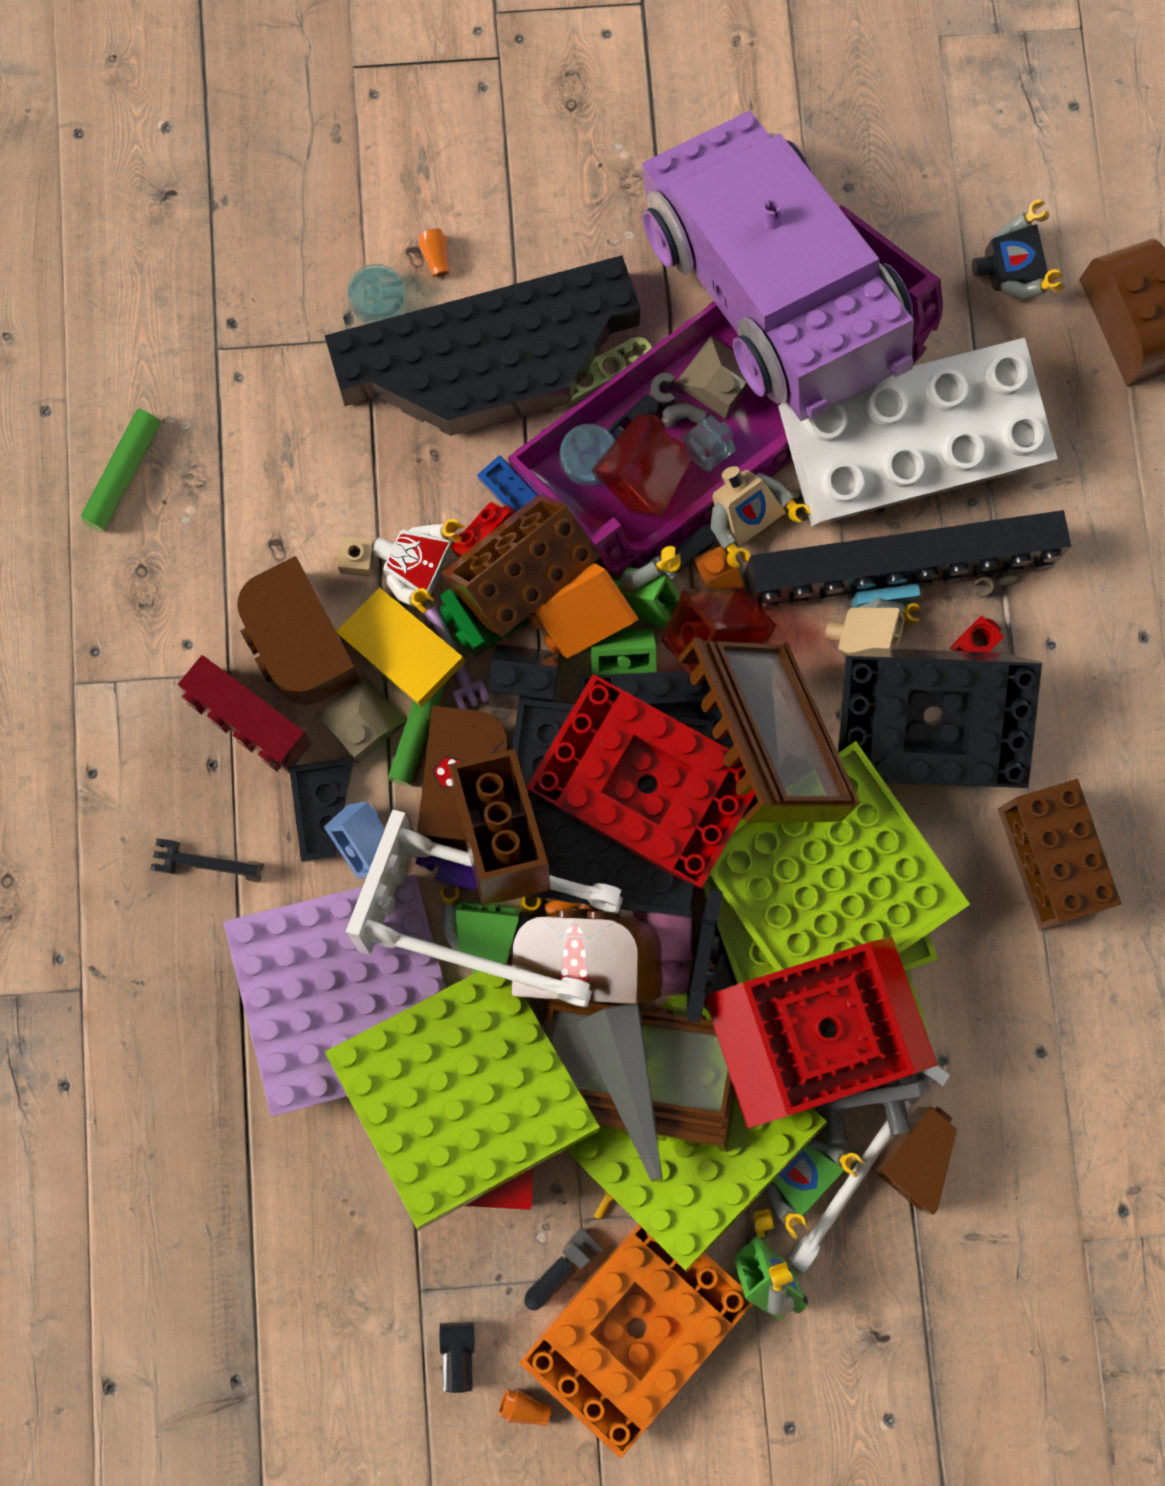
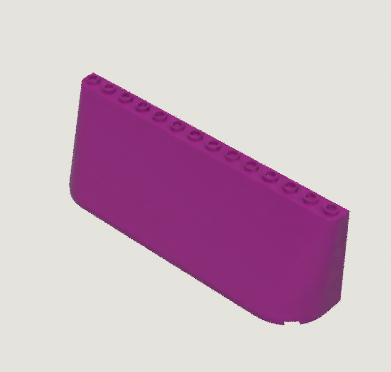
[508,205,943,576]

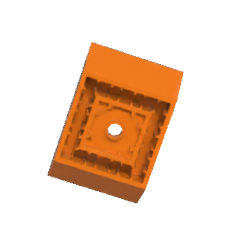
[519,1223,753,1459]

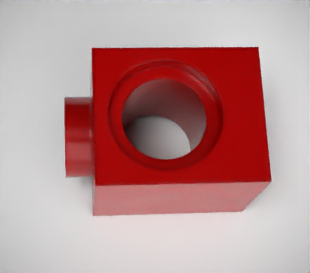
[950,615,1005,652]

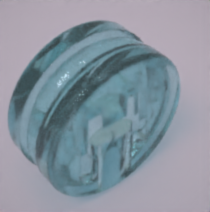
[347,264,406,324]
[559,424,618,486]

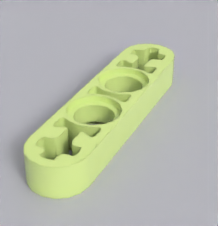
[552,337,652,410]

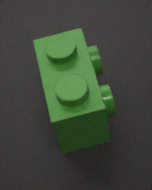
[590,628,656,675]

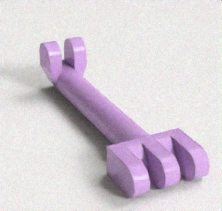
[424,606,489,709]

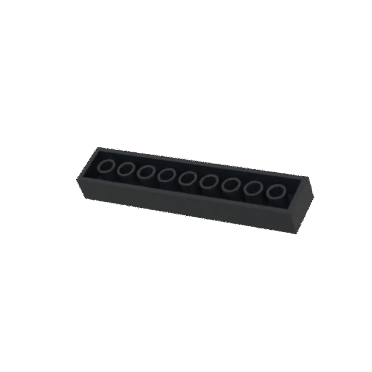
[744,510,1071,611]

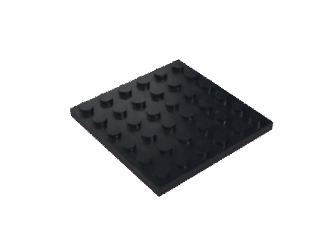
[512,698,714,918]

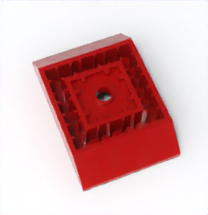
[526,674,755,889]
[705,937,938,1129]

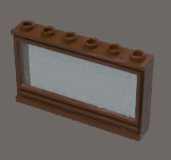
[679,638,860,823]
[543,998,736,1152]

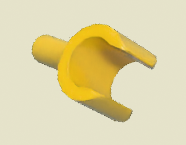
[594,1192,613,1220]

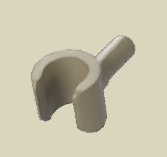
[974,574,1017,598]

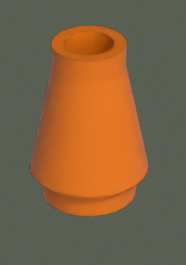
[418,228,450,277]
[499,1388,551,1427]

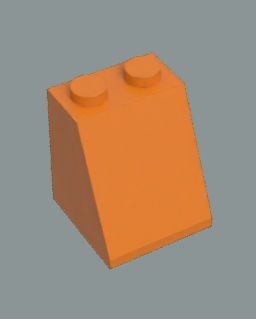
[526,563,639,659]

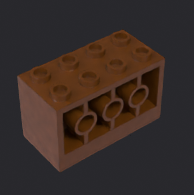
[441,494,601,637]
[998,779,1122,930]

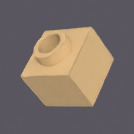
[337,536,374,576]

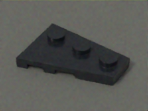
[289,757,354,863]

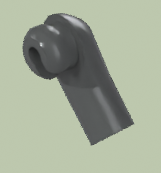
[661,402,708,429]

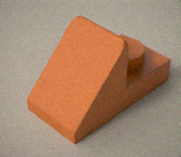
[693,546,748,614]

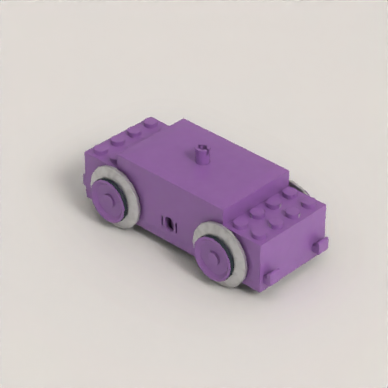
[642,110,914,422]

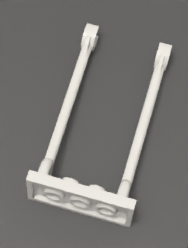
[346,810,623,1007]
[788,1021,950,1273]

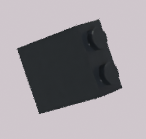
[488,644,560,710]

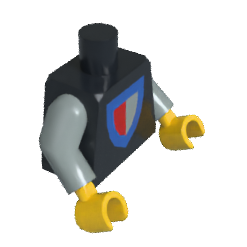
[972,200,1064,300]

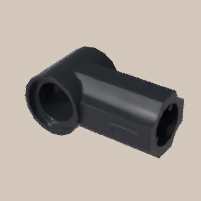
[439,1322,475,1393]

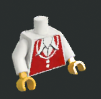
[372,519,465,613]

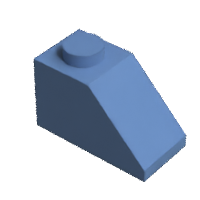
[324,802,384,878]

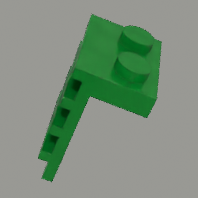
[438,589,530,658]

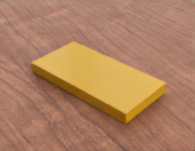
[336,587,466,707]

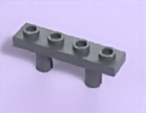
[813,1074,930,1145]

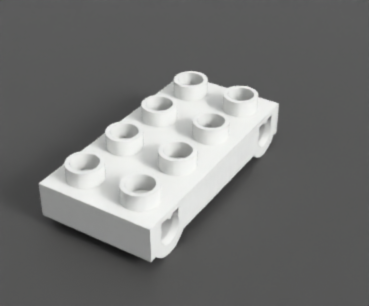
[778,338,1058,527]

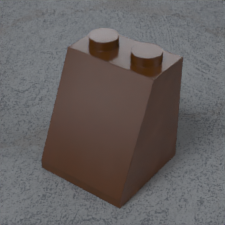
[870,1106,957,1215]

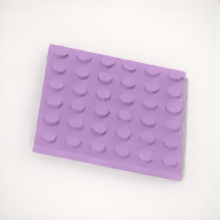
[223,874,446,1117]

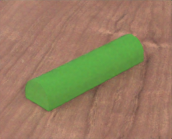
[81,408,161,532]
[388,683,446,787]

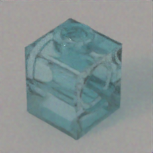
[682,415,736,473]

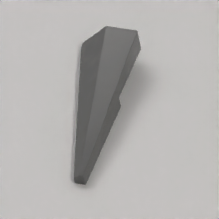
[578,1004,663,1182]

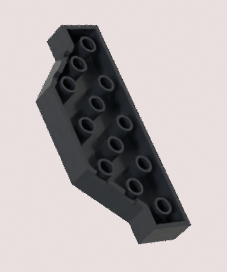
[324,255,640,436]

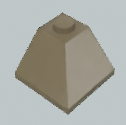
[675,336,750,419]
[316,675,406,764]

